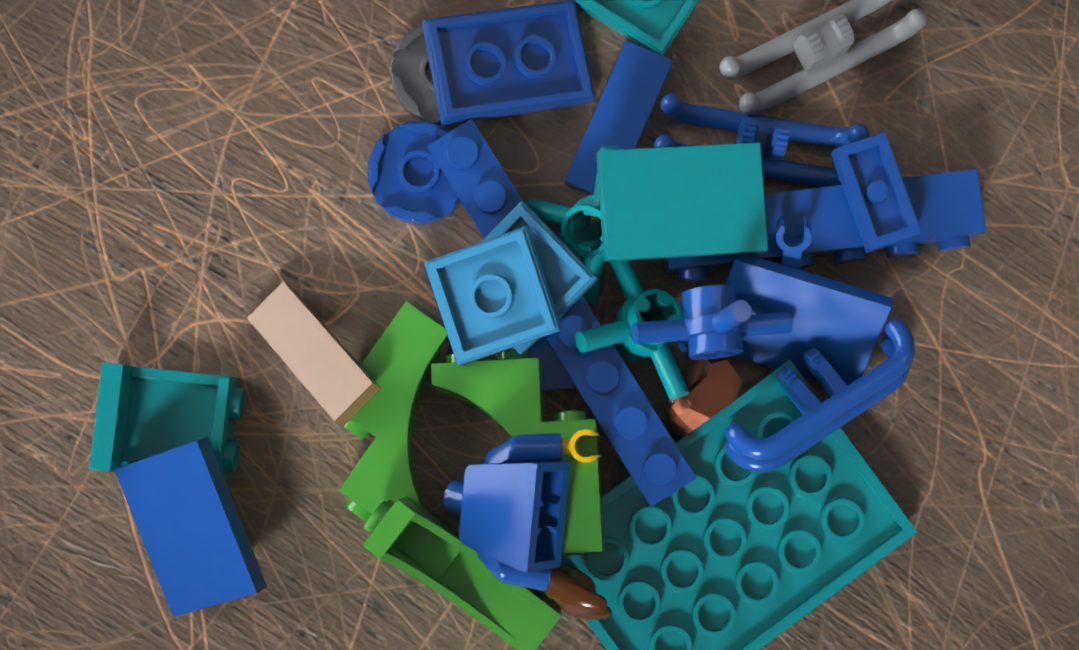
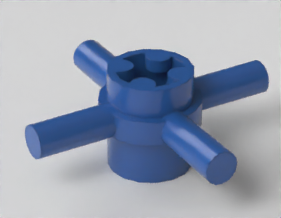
[631,285,793,360]

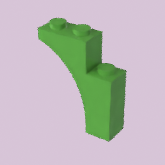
[338,301,449,522]
[431,350,605,556]
[362,496,562,650]

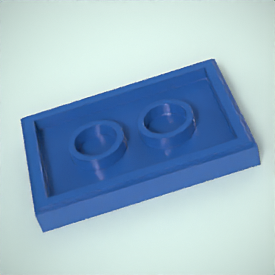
[422,0,595,126]
[725,254,892,386]
[114,436,267,617]

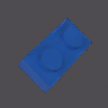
[831,132,922,253]

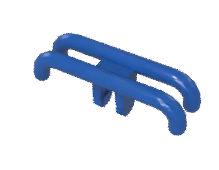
[654,94,869,187]
[725,318,915,472]

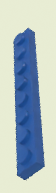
[427,119,697,507]

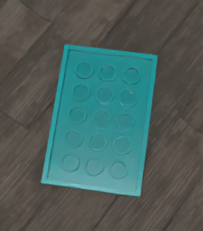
[561,360,918,650]

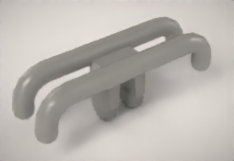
[719,0,927,116]

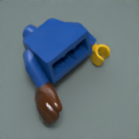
[444,429,612,620]

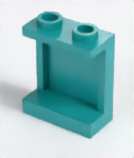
[89,362,246,482]

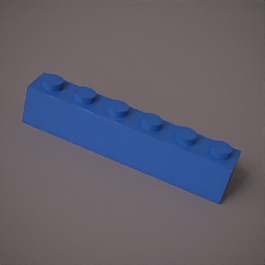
[663,169,986,282]

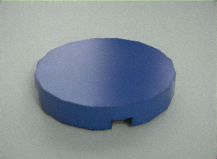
[368,121,462,225]

